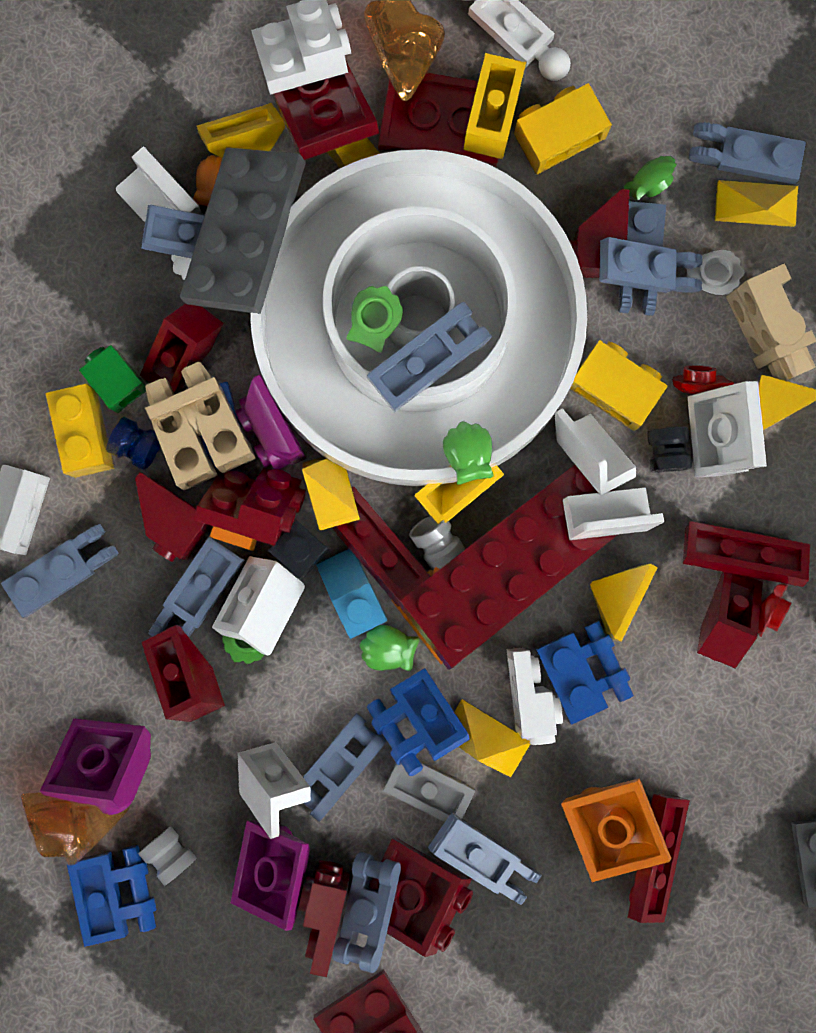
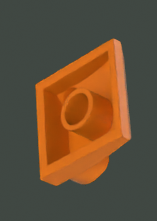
[561,778,671,882]

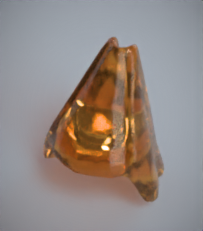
[364,0,445,101]
[21,792,130,866]

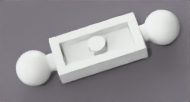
[464,0,571,81]

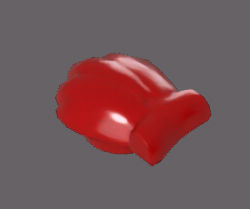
[672,365,734,394]
[758,583,792,637]

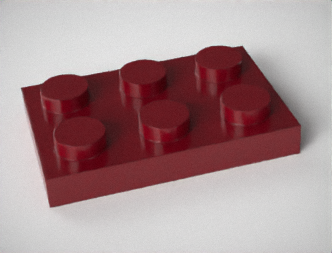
[266,59,379,160]
[378,67,498,168]

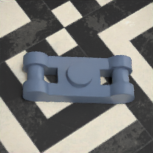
[303,713,387,822]
[332,852,401,973]

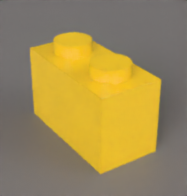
[464,53,526,159]
[514,83,612,175]
[570,340,668,431]
[45,384,115,478]

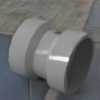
[409,516,465,570]
[138,826,197,886]

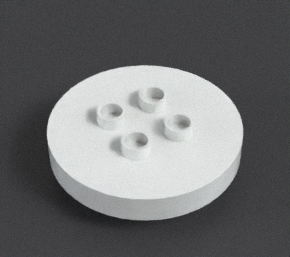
[251,149,587,486]

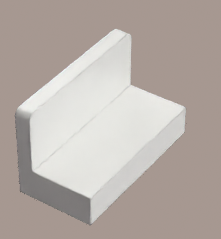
[116,146,203,222]
[555,409,636,495]
[0,465,50,555]
[563,488,664,540]
[212,556,305,655]
[238,742,310,839]

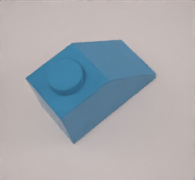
[316,549,388,639]

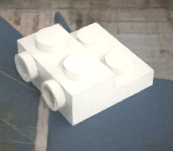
[251,0,351,95]
[687,381,767,477]
[506,647,563,745]

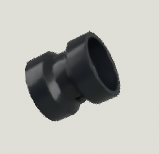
[648,427,692,473]

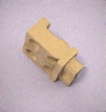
[726,263,816,381]
[145,362,256,490]

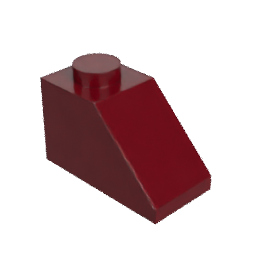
[569,189,630,278]
[140,303,224,395]
[135,472,211,562]
[697,572,763,669]
[141,625,225,722]

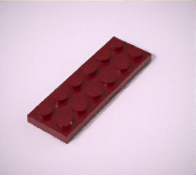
[397,465,618,670]

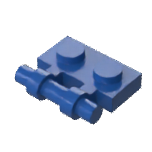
[535,621,634,725]
[367,668,470,776]
[67,845,157,947]

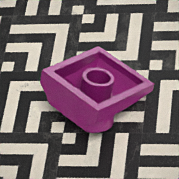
[235,375,306,470]
[40,718,151,815]
[230,820,310,931]

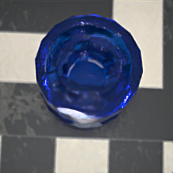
[106,416,160,470]

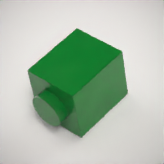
[79,345,146,414]

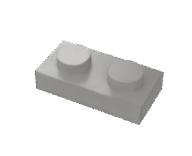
[383,761,476,822]

